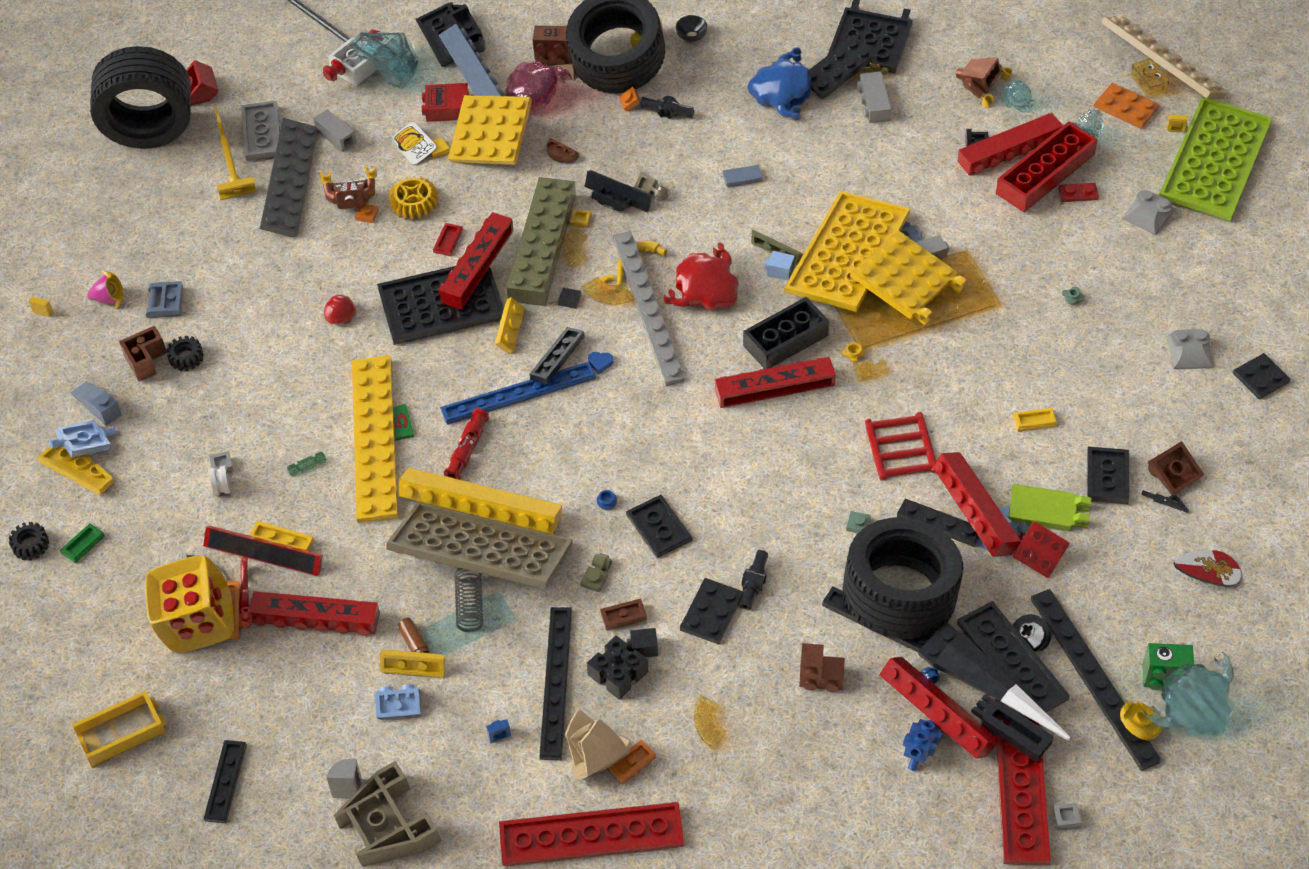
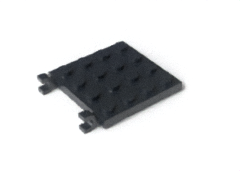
[827,0,913,73]

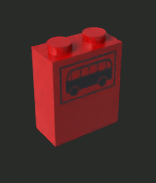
[422,83,469,122]

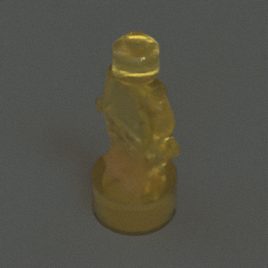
[854,63,888,80]

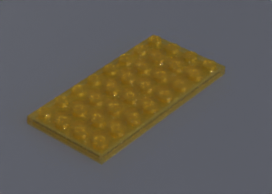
[834,249,1001,350]

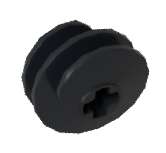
[1013,614,1052,652]

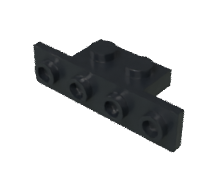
[584,170,652,213]

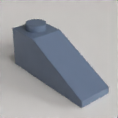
[70,381,122,426]

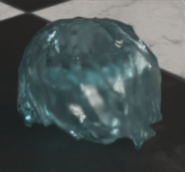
[1000,80,1033,110]
[1072,109,1104,139]

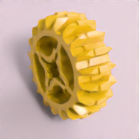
[388,175,439,221]

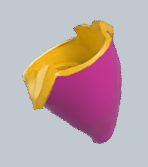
[87,270,124,308]

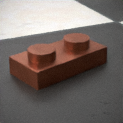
[600,598,647,631]

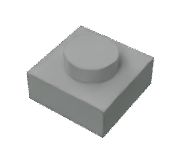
[209,451,234,472]
[1053,803,1081,830]

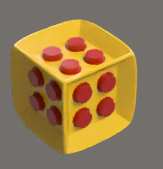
[145,556,234,653]

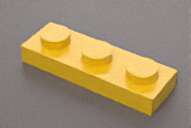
[495,297,525,354]
[249,521,314,551]
[380,649,445,678]

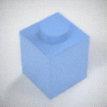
[764,251,795,281]

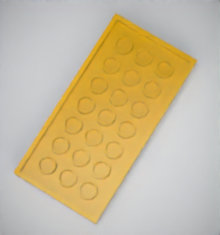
[784,191,910,312]

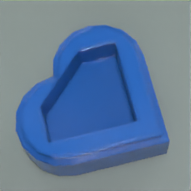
[588,352,614,374]

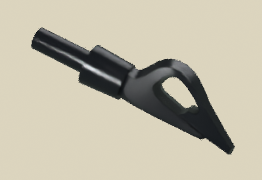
[1141,490,1189,513]

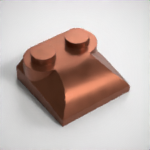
[1148,441,1204,495]

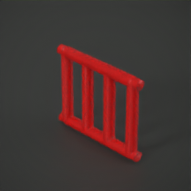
[865,412,936,481]

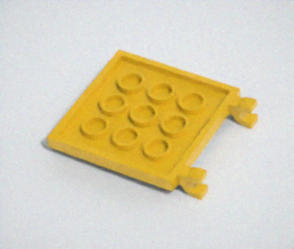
[850,230,967,325]

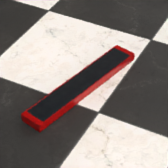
[203,525,323,576]

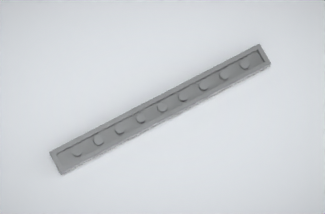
[613,231,684,386]

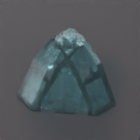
[350,32,419,89]

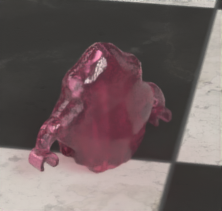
[504,60,572,112]

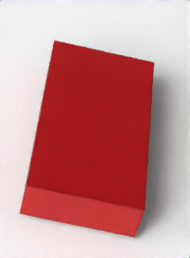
[433,223,463,256]

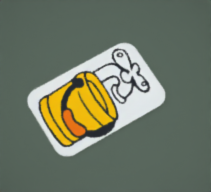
[392,122,436,164]

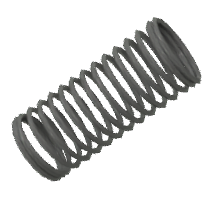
[454,568,484,632]

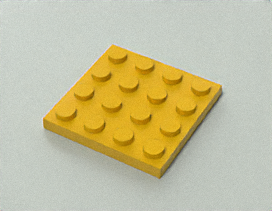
[448,95,532,165]

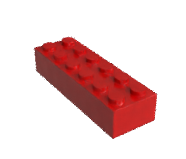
[996,121,1098,213]

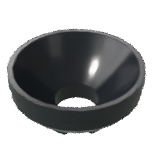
[676,15,707,42]

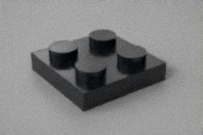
[1233,353,1290,399]

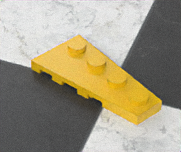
[38,446,114,495]

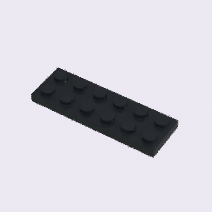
[957,601,1070,713]

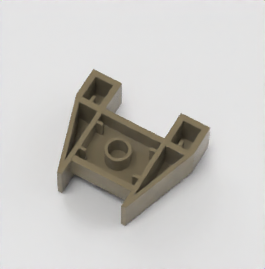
[334,761,442,866]

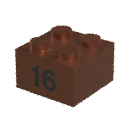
[532,25,571,66]

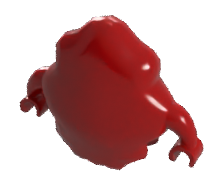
[664,242,739,311]

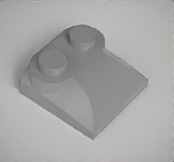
[1122,190,1174,235]
[1167,329,1213,369]

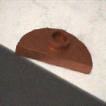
[547,138,579,162]

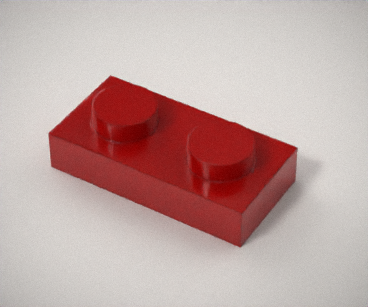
[1058,182,1099,202]

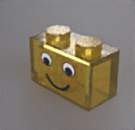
[1130,58,1170,99]

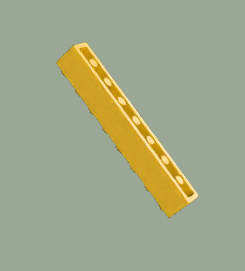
[399,468,562,534]

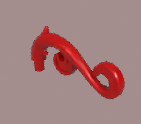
[239,557,252,629]

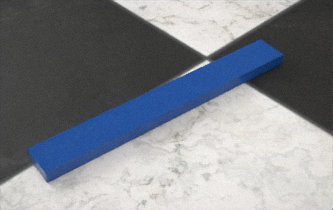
[440,361,596,425]

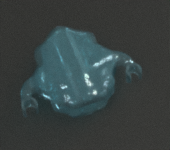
[1144,652,1234,737]

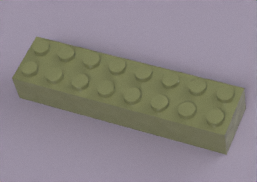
[507,177,576,306]

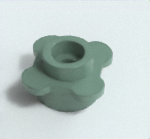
[1062,287,1085,305]

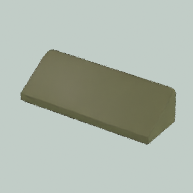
[751,230,803,265]

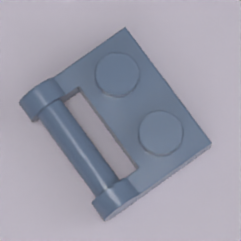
[146,281,183,318]

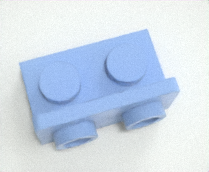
[375,685,421,719]

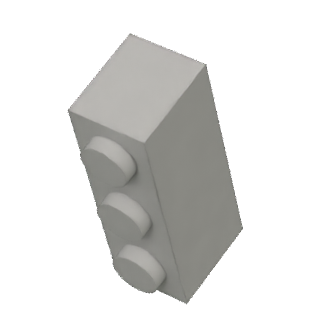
[857,72,891,123]

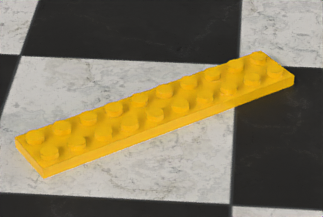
[352,355,399,523]

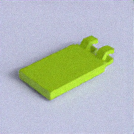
[1008,484,1091,531]

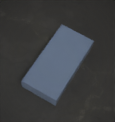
[723,165,763,187]

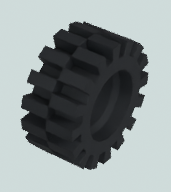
[166,336,204,371]
[9,522,49,561]

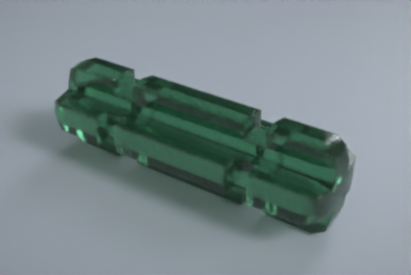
[287,451,326,476]

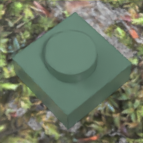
[846,511,871,533]

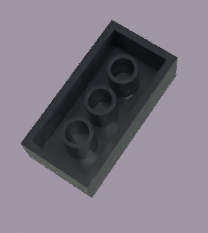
[743,297,830,369]

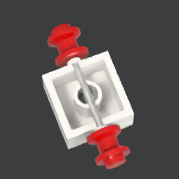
[323,29,383,86]

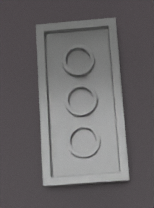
[241,100,280,161]

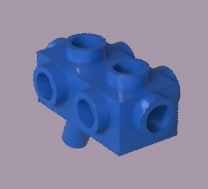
[903,719,943,771]

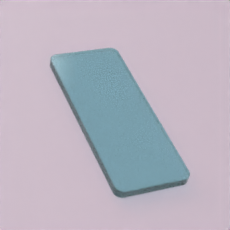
[419,592,515,655]

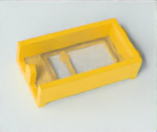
[72,690,167,768]

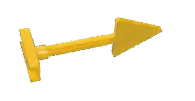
[213,105,257,200]

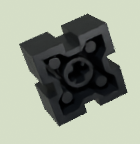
[587,635,649,700]

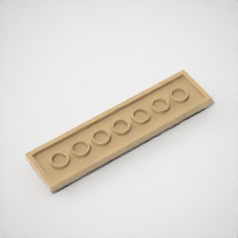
[1101,16,1227,99]

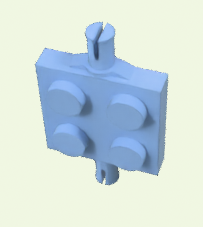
[49,420,117,458]

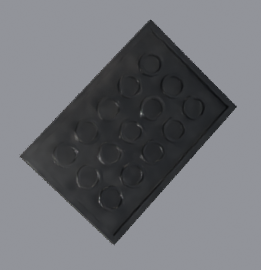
[377,266,504,345]

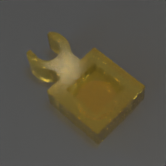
[853,360,889,382]

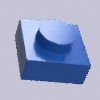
[486,719,511,743]

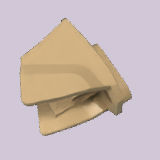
[565,709,632,781]

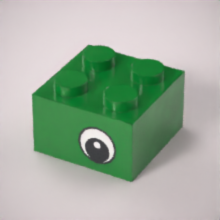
[1142,643,1195,691]

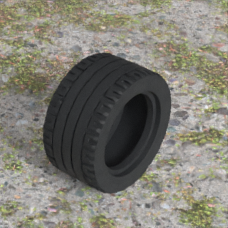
[566,0,666,94]
[90,46,191,149]
[842,517,964,639]

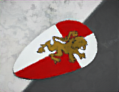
[1173,550,1241,587]

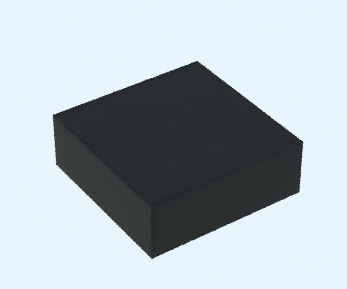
[558,287,582,309]

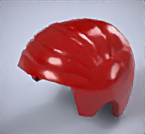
[324,294,356,324]

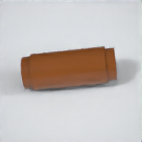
[398,618,429,653]

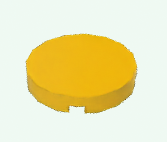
[1120,701,1162,741]

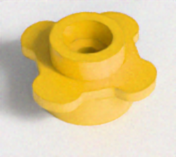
[842,343,866,363]

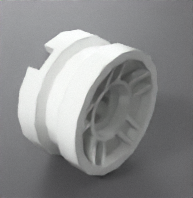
[209,466,231,496]

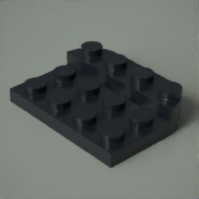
[415,2,485,67]

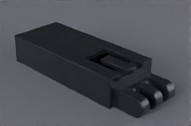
[971,694,1054,763]

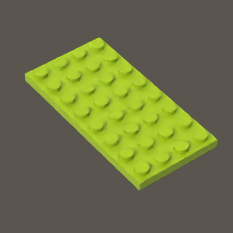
[1159,96,1272,221]

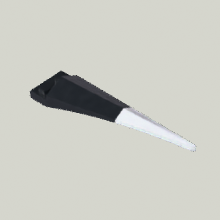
[918,622,1070,740]

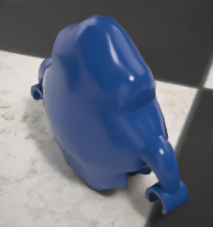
[747,47,811,120]

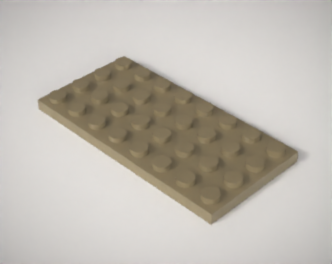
[386,501,573,589]

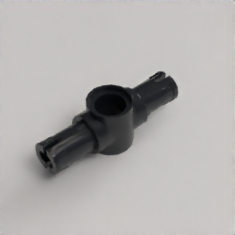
[640,96,695,119]
[739,550,768,610]

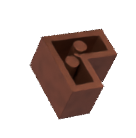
[119,326,167,382]
[799,643,845,692]

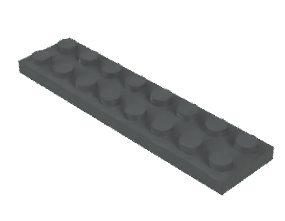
[259,118,318,237]

